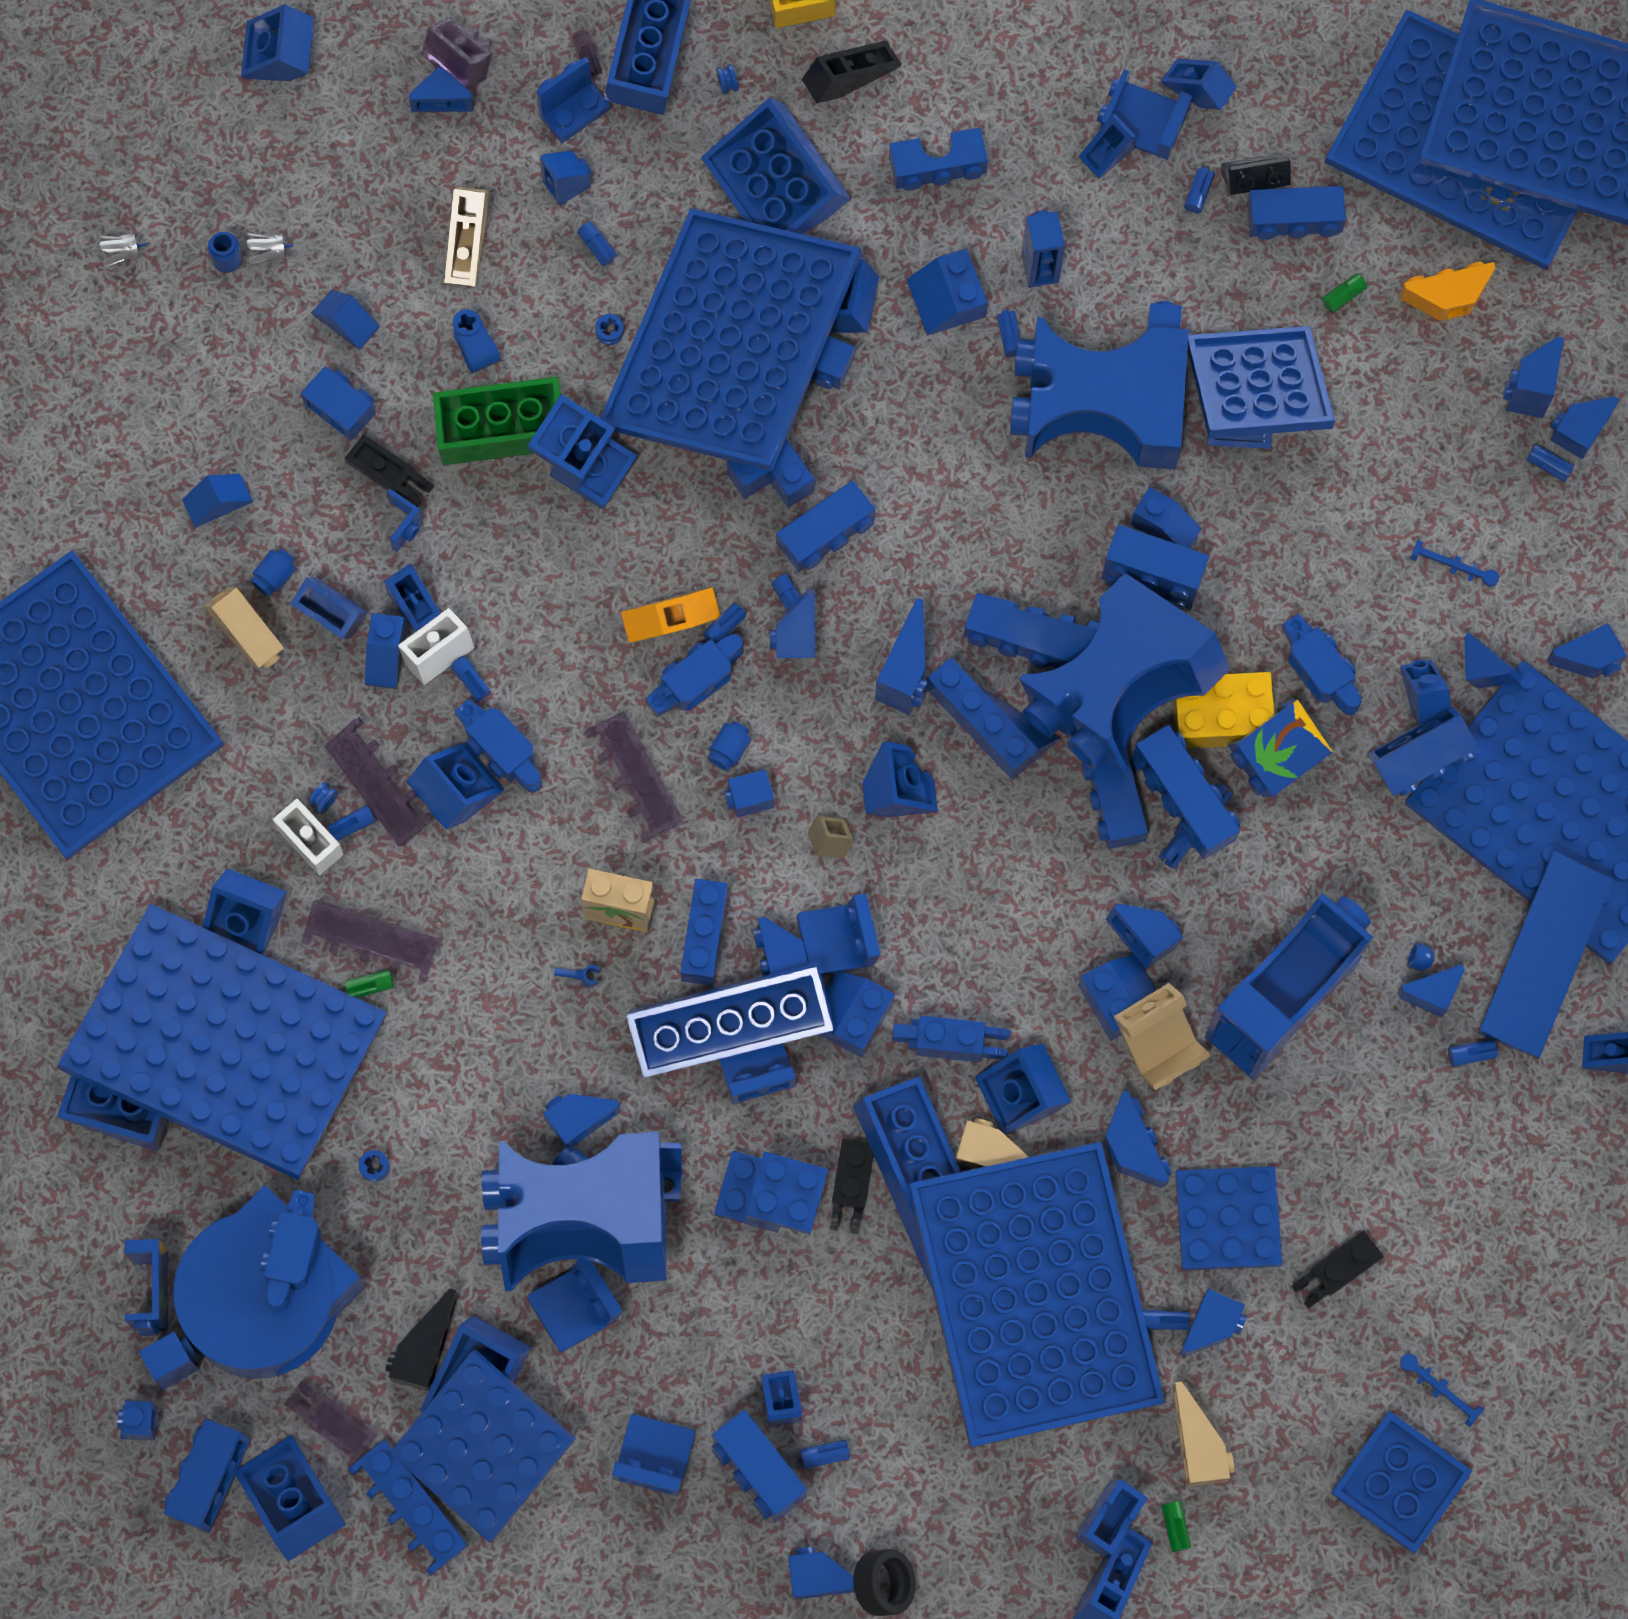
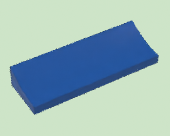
[1477,850,1613,1059]
[626,962,835,1078]
[853,1076,961,1288]

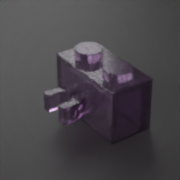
[421,16,493,90]

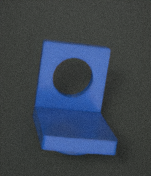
[387,489,423,552]
[660,1142,682,1202]

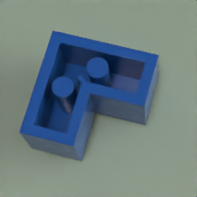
[727,439,815,508]

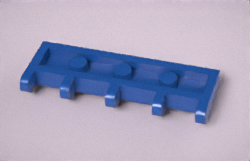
[348,1439,468,1576]

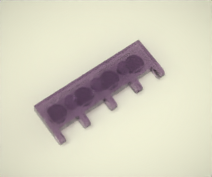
[584,711,683,843]
[325,717,434,846]
[302,899,439,983]

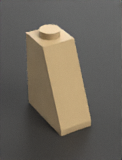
[202,587,284,669]

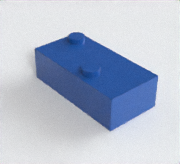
[604,0,691,115]

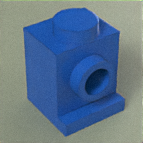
[117,1400,158,1441]

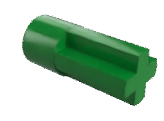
[1322,273,1367,313]
[345,969,394,998]
[1161,1501,1191,1553]

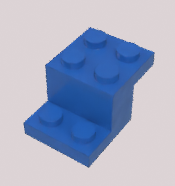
[527,394,637,509]
[714,1150,828,1235]

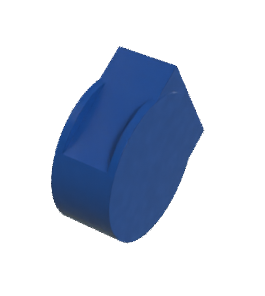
[173,1185,366,1379]

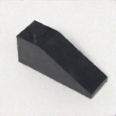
[801,40,902,104]
[386,1289,458,1391]

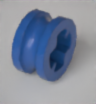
[716,64,738,95]
[595,314,624,345]
[308,781,339,814]
[359,1150,390,1182]

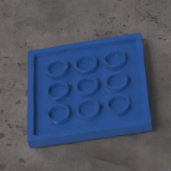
[1187,326,1335,438]
[391,1350,576,1543]

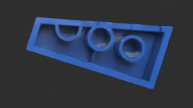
[1130,725,1240,860]

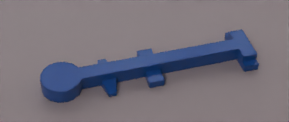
[1410,540,1499,587]
[1400,1354,1484,1427]

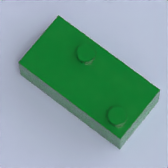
[433,376,562,466]

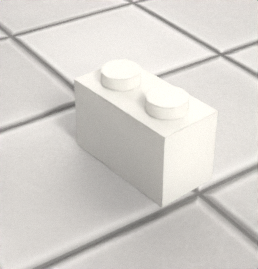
[398,608,475,685]
[273,798,344,876]

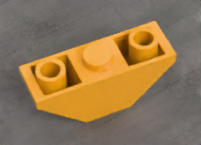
[1400,262,1496,321]
[620,587,720,643]

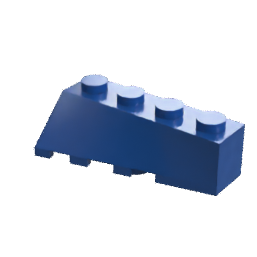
[963,593,1099,668]
[926,657,1060,780]

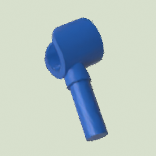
[554,965,601,987]

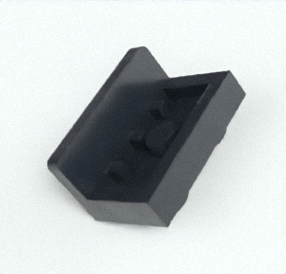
[1221,153,1291,195]

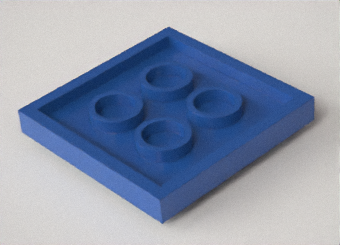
[1175,1166,1282,1271]
[1330,1411,1472,1554]

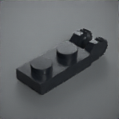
[344,434,433,507]
[830,1138,873,1234]
[1291,1230,1384,1309]

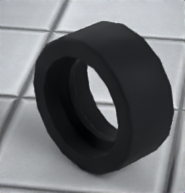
[853,1549,916,1616]

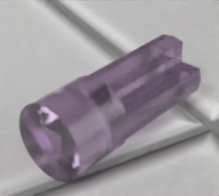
[572,31,602,77]

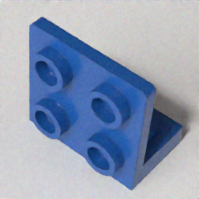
[536,57,611,144]
[796,893,881,975]
[719,1043,796,1105]
[527,1259,623,1353]
[612,1414,695,1497]

